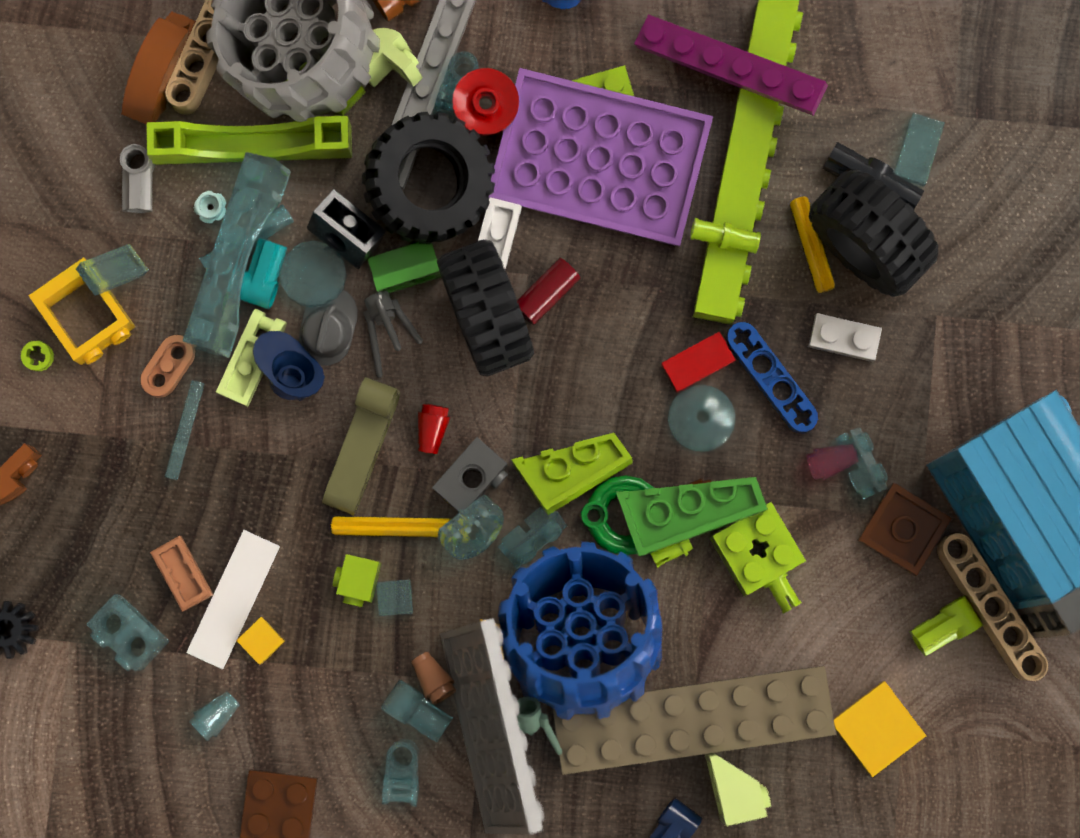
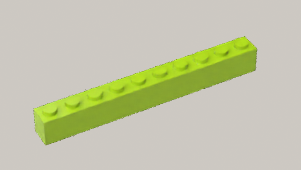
[693,0,803,325]

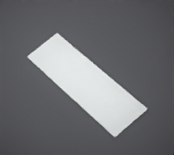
[187,530,280,669]

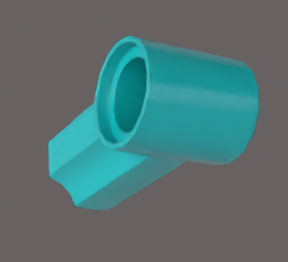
[237,238,288,310]

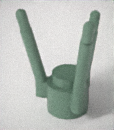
[517,697,563,755]

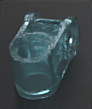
[435,51,479,113]
[382,739,419,807]

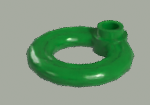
[580,475,654,555]

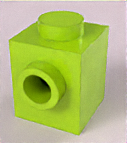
[333,554,382,607]

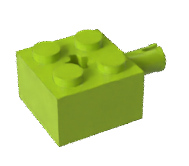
[709,502,806,614]

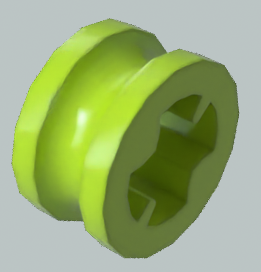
[21,341,54,371]

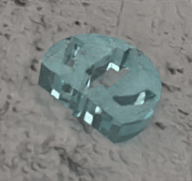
[438,495,504,560]

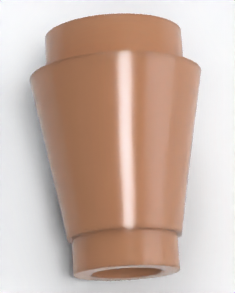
[411,652,456,705]

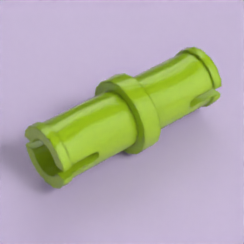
[690,218,761,254]

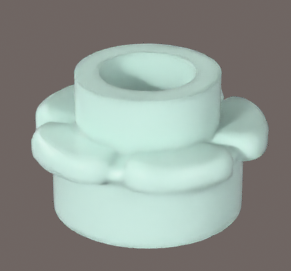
[194,191,226,223]

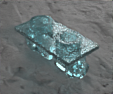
[835,428,888,499]
[497,506,567,569]

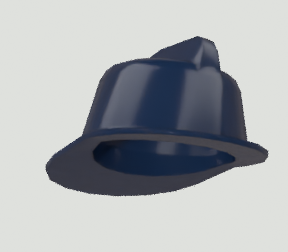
[252,331,325,401]

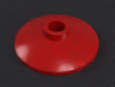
[452,68,519,135]

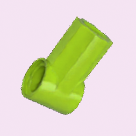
[909,595,983,656]

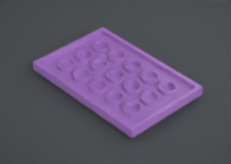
[488,68,713,247]

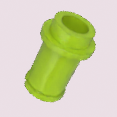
[650,539,693,568]

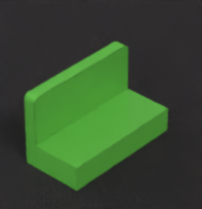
[368,242,441,294]

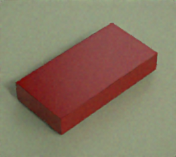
[661,331,736,393]

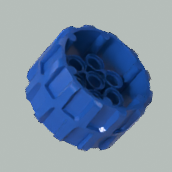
[498,542,662,720]

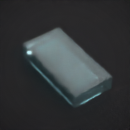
[894,113,945,187]
[76,244,148,296]

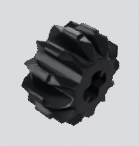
[0,601,39,659]

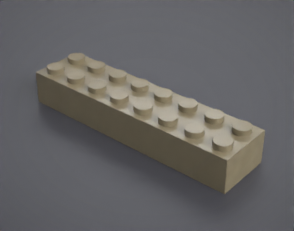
[553,666,836,775]

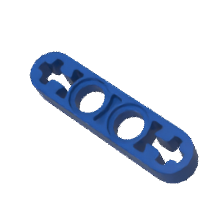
[726,322,818,434]

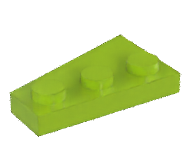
[511,433,633,515]

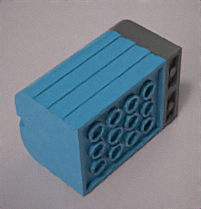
[926,390,1080,639]

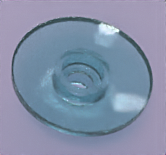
[668,385,735,452]

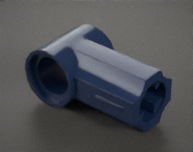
[649,798,703,838]

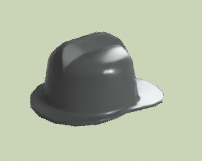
[299,287,358,366]

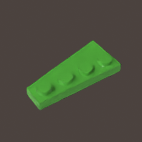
[616,477,768,557]

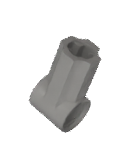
[119,144,155,213]

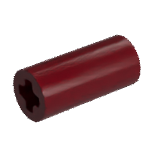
[517,257,581,325]

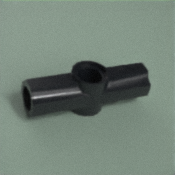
[822,142,924,209]

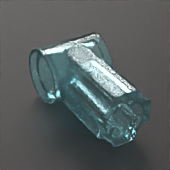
[380,679,453,742]

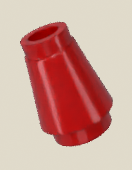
[418,404,451,454]

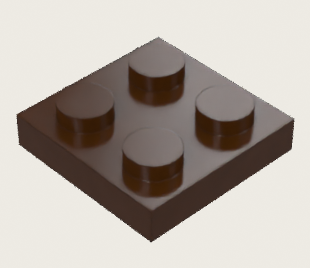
[857,483,952,576]
[240,769,318,838]

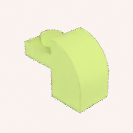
[368,28,423,87]

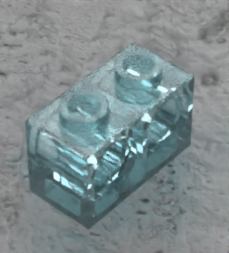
[86,594,170,671]

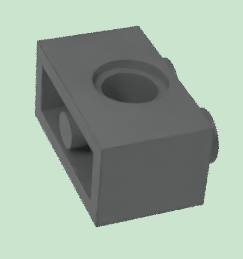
[432,437,508,517]

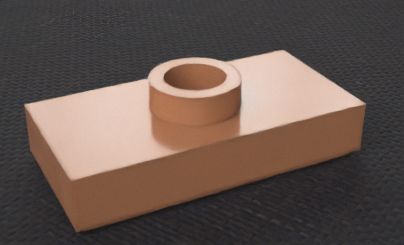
[150,536,214,612]

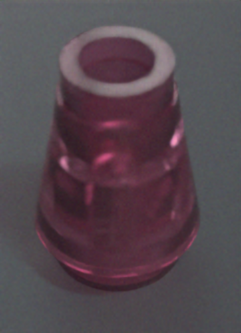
[807,443,859,481]

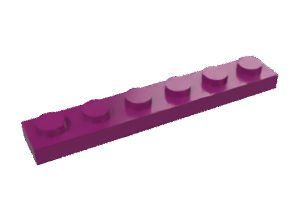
[634,14,828,116]

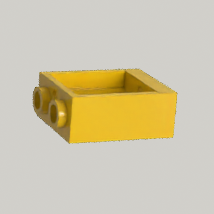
[28,257,136,365]

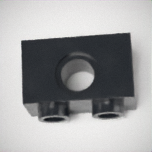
[306,189,386,270]

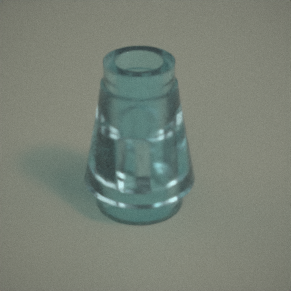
[189,691,241,741]

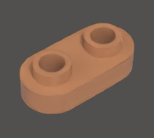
[141,335,195,398]

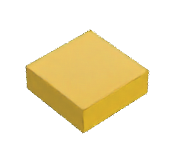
[236,617,285,665]

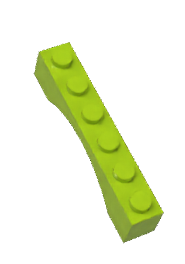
[147,116,352,165]

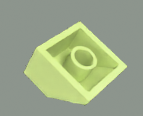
[705,753,771,826]

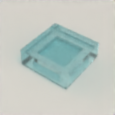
[377,580,414,616]

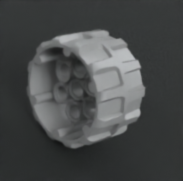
[206,0,380,122]

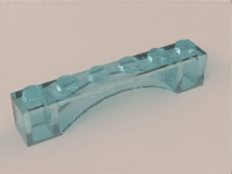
[183,152,291,358]

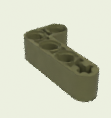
[322,377,400,515]

